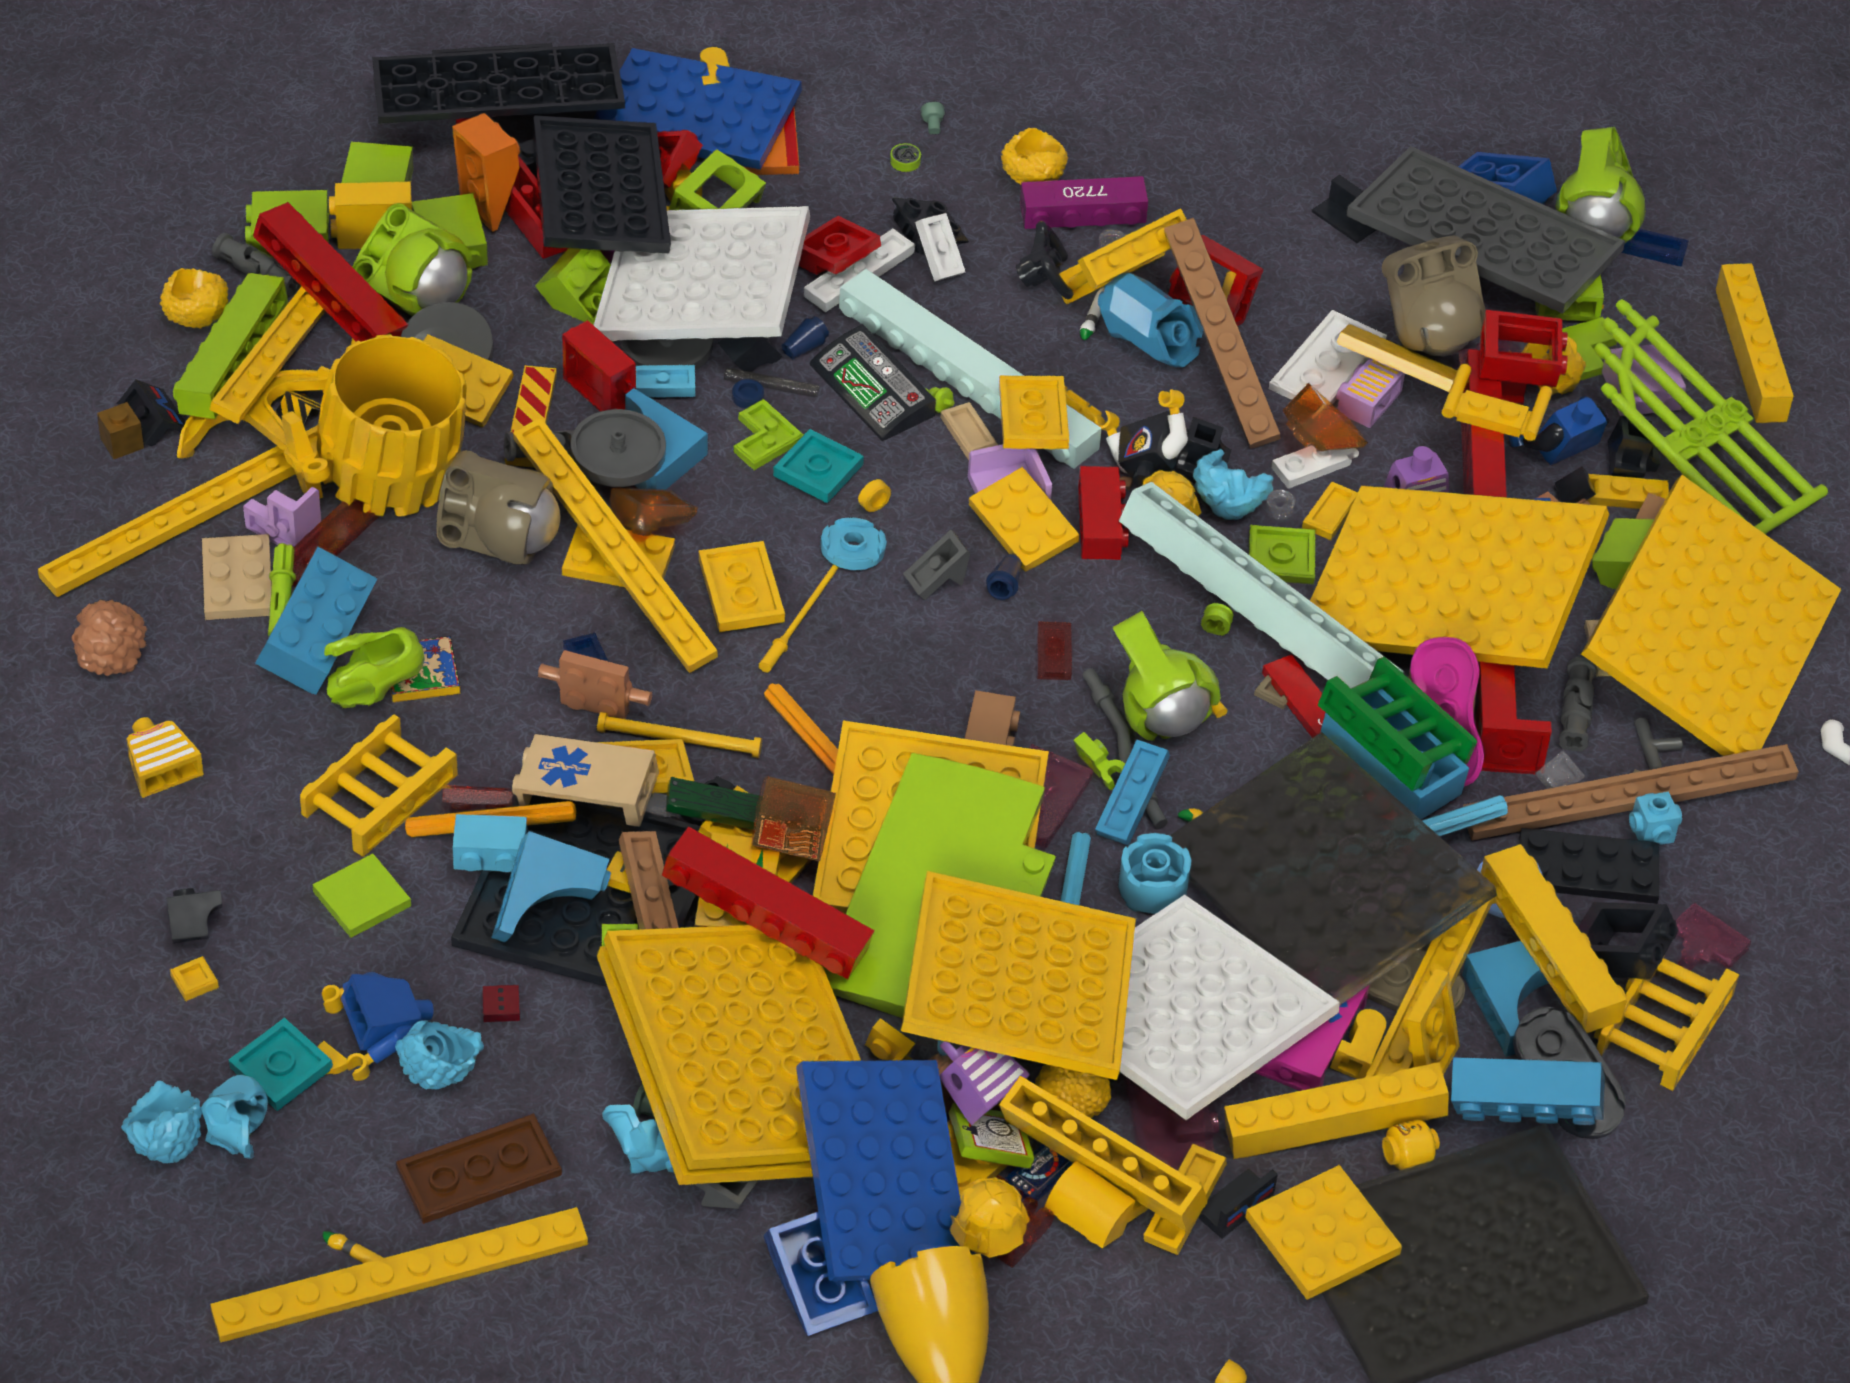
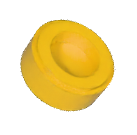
[858,479,891,512]

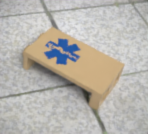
[512,734,659,827]

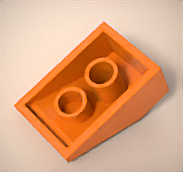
[452,113,520,232]

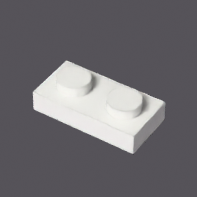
[915,213,965,282]

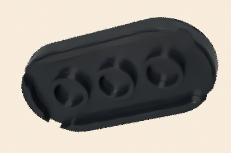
[1513,1007,1626,1139]

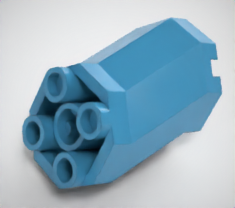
[1098,273,1203,368]

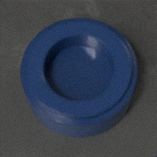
[732,379,764,409]

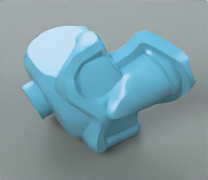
[200,1075,268,1159]
[602,1105,674,1173]

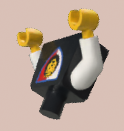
[1094,389,1189,487]

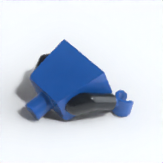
[1508,396,1610,465]

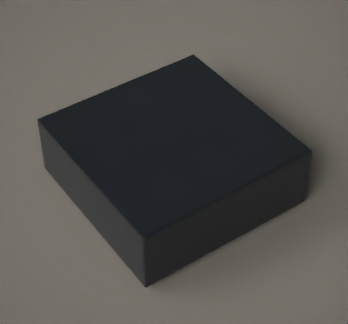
[1555,466,1596,503]

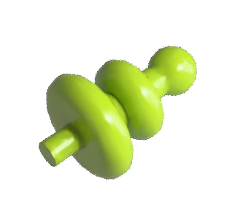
[925,387,954,413]

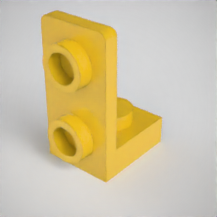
[865,1018,915,1061]

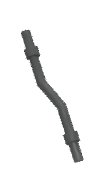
[1083,668,1168,829]

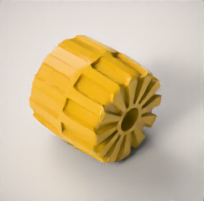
[317,334,467,516]

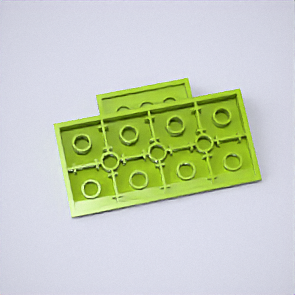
[824,753,1056,1018]

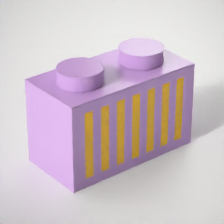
[1336,358,1405,428]

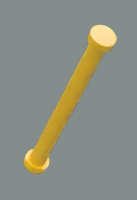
[597,712,762,758]

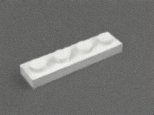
[804,229,915,312]

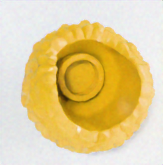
[1001,128,1068,185]
[160,268,229,329]
[1035,1064,1111,1118]

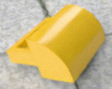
[1044,1160,1148,1248]

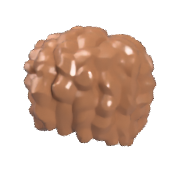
[71,600,147,676]

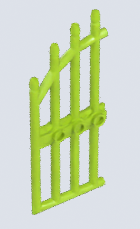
[1594,299,1828,534]

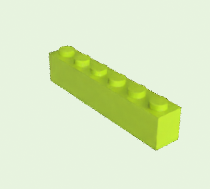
[173,273,288,419]

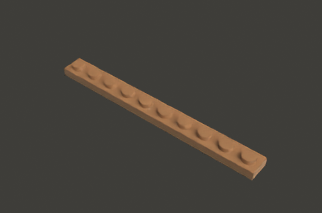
[1463,744,1799,840]

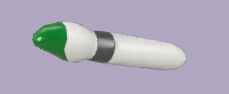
[1080,288,1105,341]

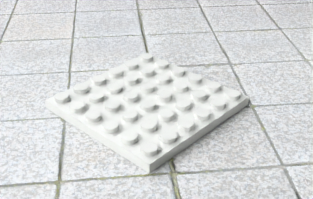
[594,206,810,341]
[1120,894,1340,1120]

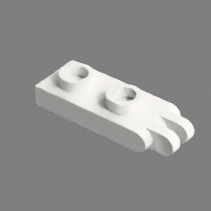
[1271,444,1359,489]

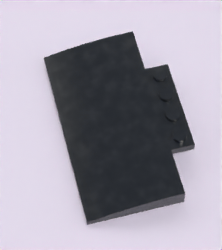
[372,43,625,124]

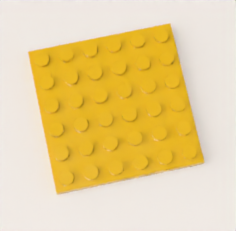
[813,720,1049,914]
[901,871,1136,1080]

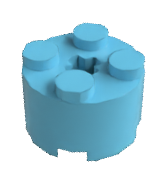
[1118,833,1192,914]

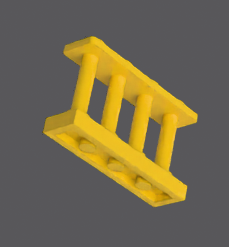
[1059,208,1187,304]
[300,714,458,857]
[1594,955,1739,1091]

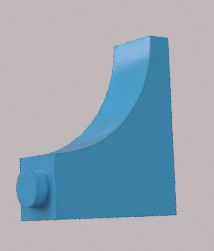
[625,388,708,497]
[491,831,611,942]
[1462,941,1549,1057]

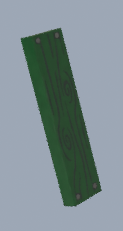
[665,777,806,830]

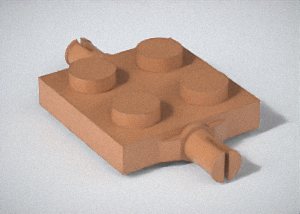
[538,650,652,719]

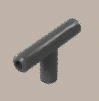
[1634,717,1683,770]

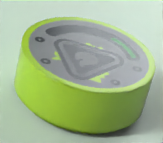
[890,143,921,172]

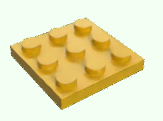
[1245,1165,1402,1300]

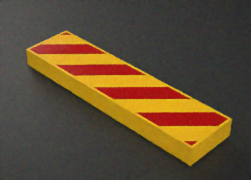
[505,365,557,468]

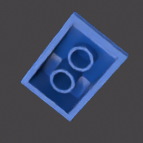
[1458,152,1557,204]
[763,1212,878,1337]

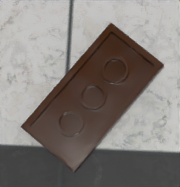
[396,1113,562,1224]

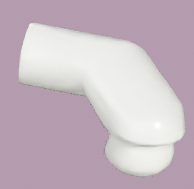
[1821,720,1850,765]

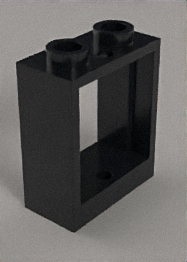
[1578,902,1679,979]

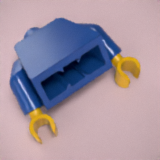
[322,972,434,1081]

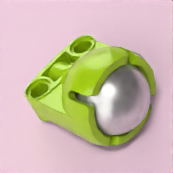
[1555,127,1646,243]
[352,203,472,317]
[1112,611,1221,741]

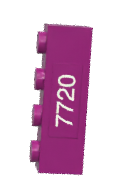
[1020,176,1148,229]

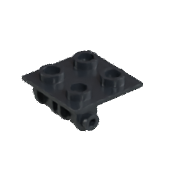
[892,198,969,255]

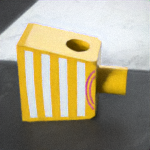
[126,717,204,798]

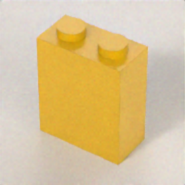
[329,182,412,249]

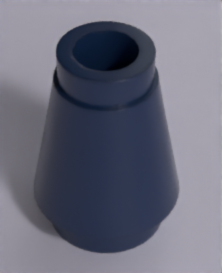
[781,316,829,360]
[986,554,1022,600]

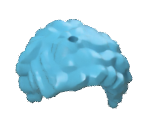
[1193,449,1274,520]
[395,1020,484,1090]
[121,1081,202,1163]

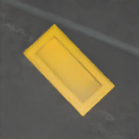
[1302,482,1358,541]

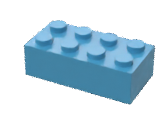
[255,547,377,695]
[1319,689,1469,824]
[1451,1057,1605,1125]

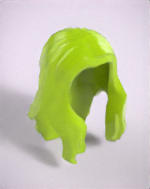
[324,627,425,708]

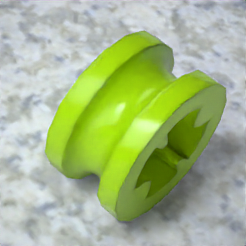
[1201,603,1234,636]

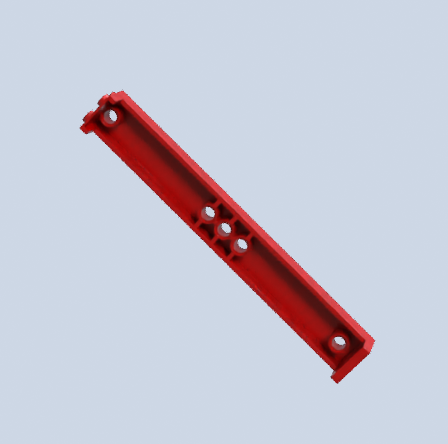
[1461,349,1551,775]

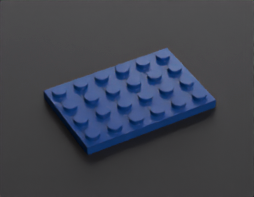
[593,48,802,170]
[796,1060,961,1281]

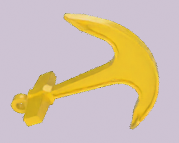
[177,366,330,499]

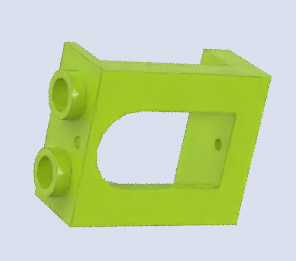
[669,149,766,210]

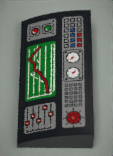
[810,324,936,441]

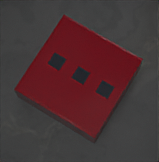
[483,985,520,1022]

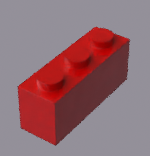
[1078,466,1129,560]

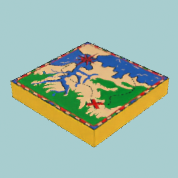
[390,636,461,702]

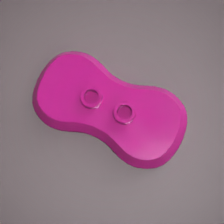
[1410,637,1484,787]

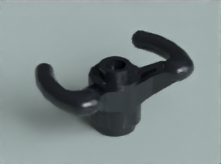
[1016,220,1074,299]

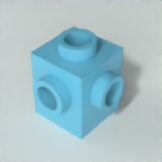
[1629,791,1682,845]

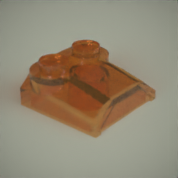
[610,488,698,536]

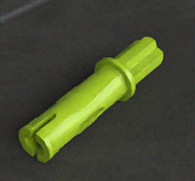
[268,543,296,636]

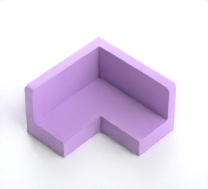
[968,444,1052,500]
[243,487,322,556]

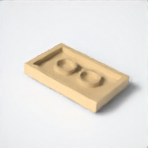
[202,534,272,620]

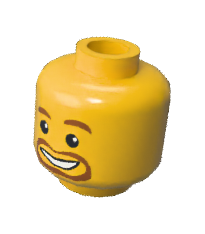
[1382,1119,1440,1171]

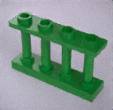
[1318,657,1477,792]

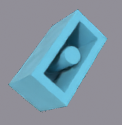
[452,814,527,872]

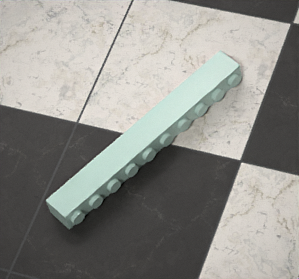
[839,269,1101,469]
[1119,482,1404,688]

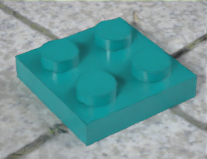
[773,429,864,503]
[228,1017,333,1111]

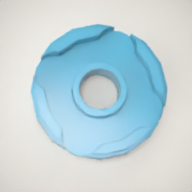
[820,517,887,570]

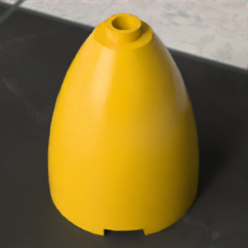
[870,1246,989,1383]

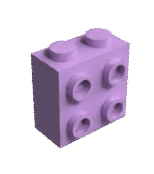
[1602,345,1686,416]

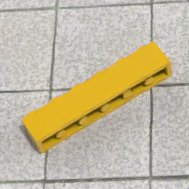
[1716,263,1794,423]
[1479,844,1627,1033]
[1224,1062,1449,1159]
[999,1076,1208,1232]

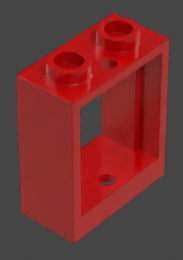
[1168,235,1264,326]
[1480,310,1568,387]
[562,320,636,412]

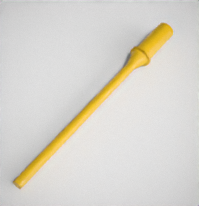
[759,564,839,673]

